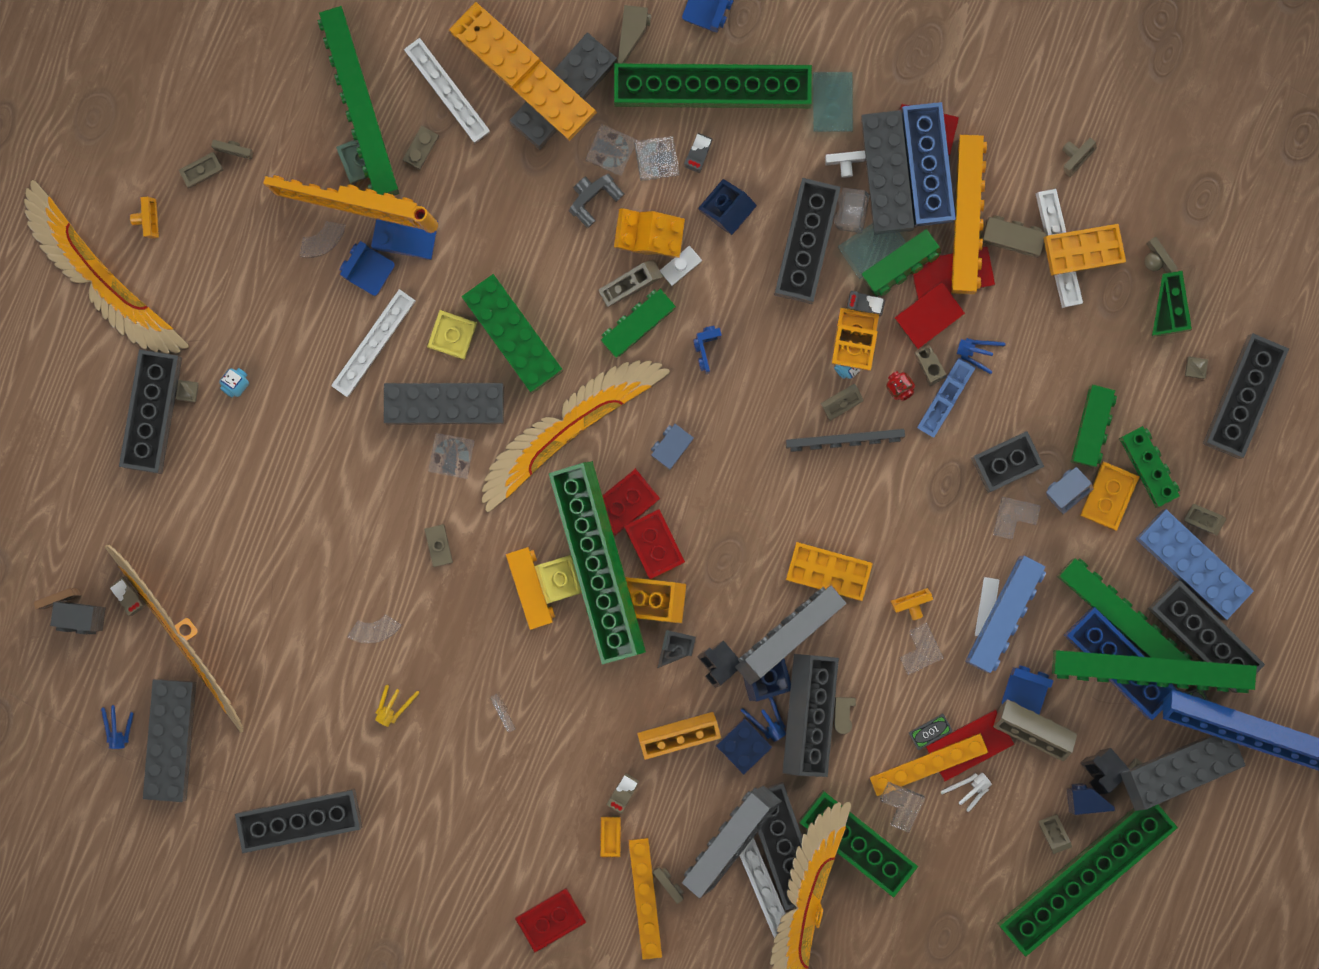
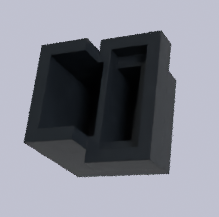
[697,641,740,688]
[1080,748,1129,795]

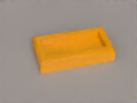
[600,817,621,857]

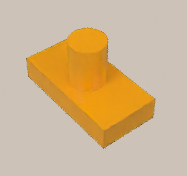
[130,196,159,239]
[891,588,933,620]

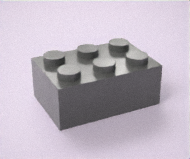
[971,431,1044,493]
[50,602,106,635]

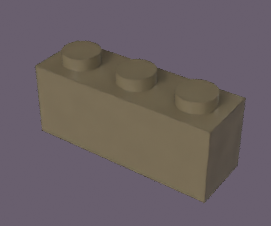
[982,215,1046,258]

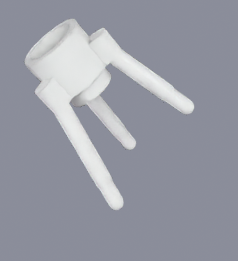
[940,773,992,812]

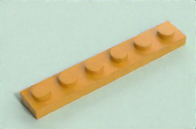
[870,733,988,796]
[629,838,662,960]

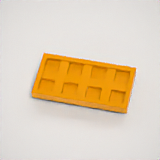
[1043,224,1126,276]
[786,542,873,601]

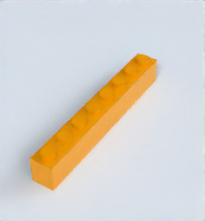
[951,135,987,295]

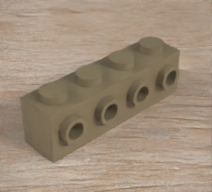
[993,699,1077,762]

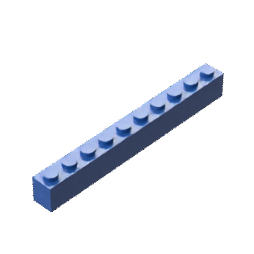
[1163,689,1319,771]

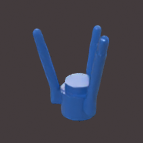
[957,338,1006,374]
[741,697,786,742]
[101,705,134,749]

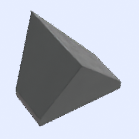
[657,630,696,668]

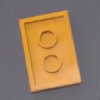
[1080,461,1140,531]

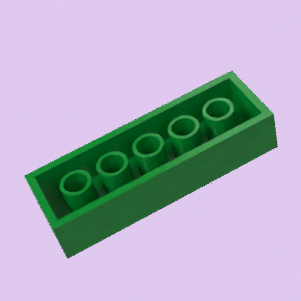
[461,274,563,394]
[799,790,919,898]

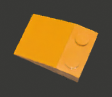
[625,577,686,623]

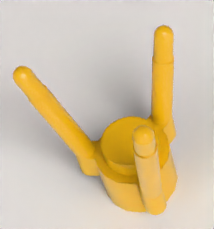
[375,685,419,727]

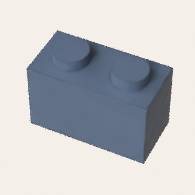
[651,424,694,470]
[1046,467,1094,515]

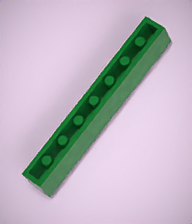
[1057,558,1192,661]

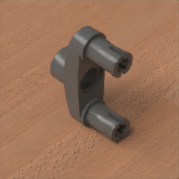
[569,174,624,228]

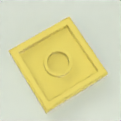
[427,310,477,360]
[535,555,582,604]

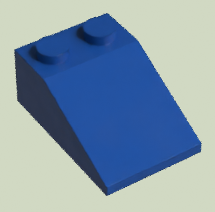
[371,219,437,260]

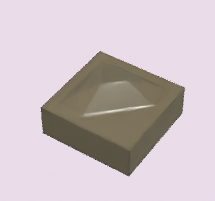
[1185,356,1208,379]
[176,380,199,402]

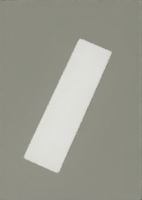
[975,577,1000,636]

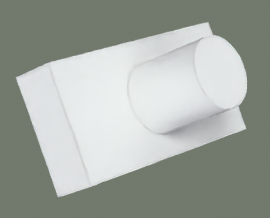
[825,151,866,178]
[660,246,702,286]

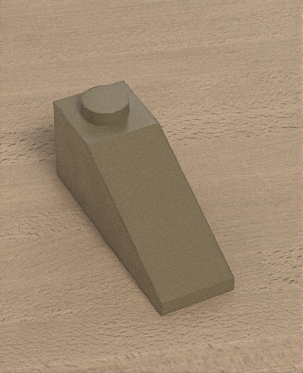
[618,5,651,63]
[598,260,663,307]

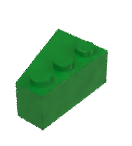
[1152,271,1192,337]

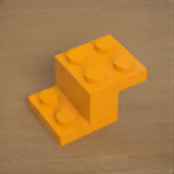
[614,208,685,258]
[831,308,879,371]

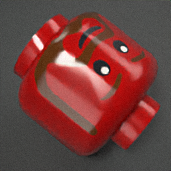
[886,371,915,401]

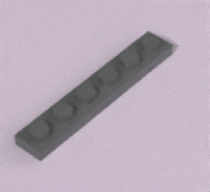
[785,429,905,452]

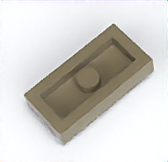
[403,125,439,170]
[179,152,223,188]
[821,383,864,421]
[653,866,684,904]

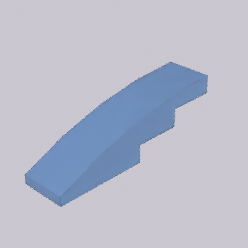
[917,358,976,438]

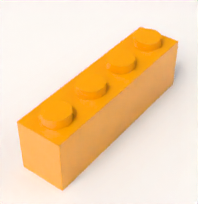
[506,547,556,630]
[637,712,721,760]

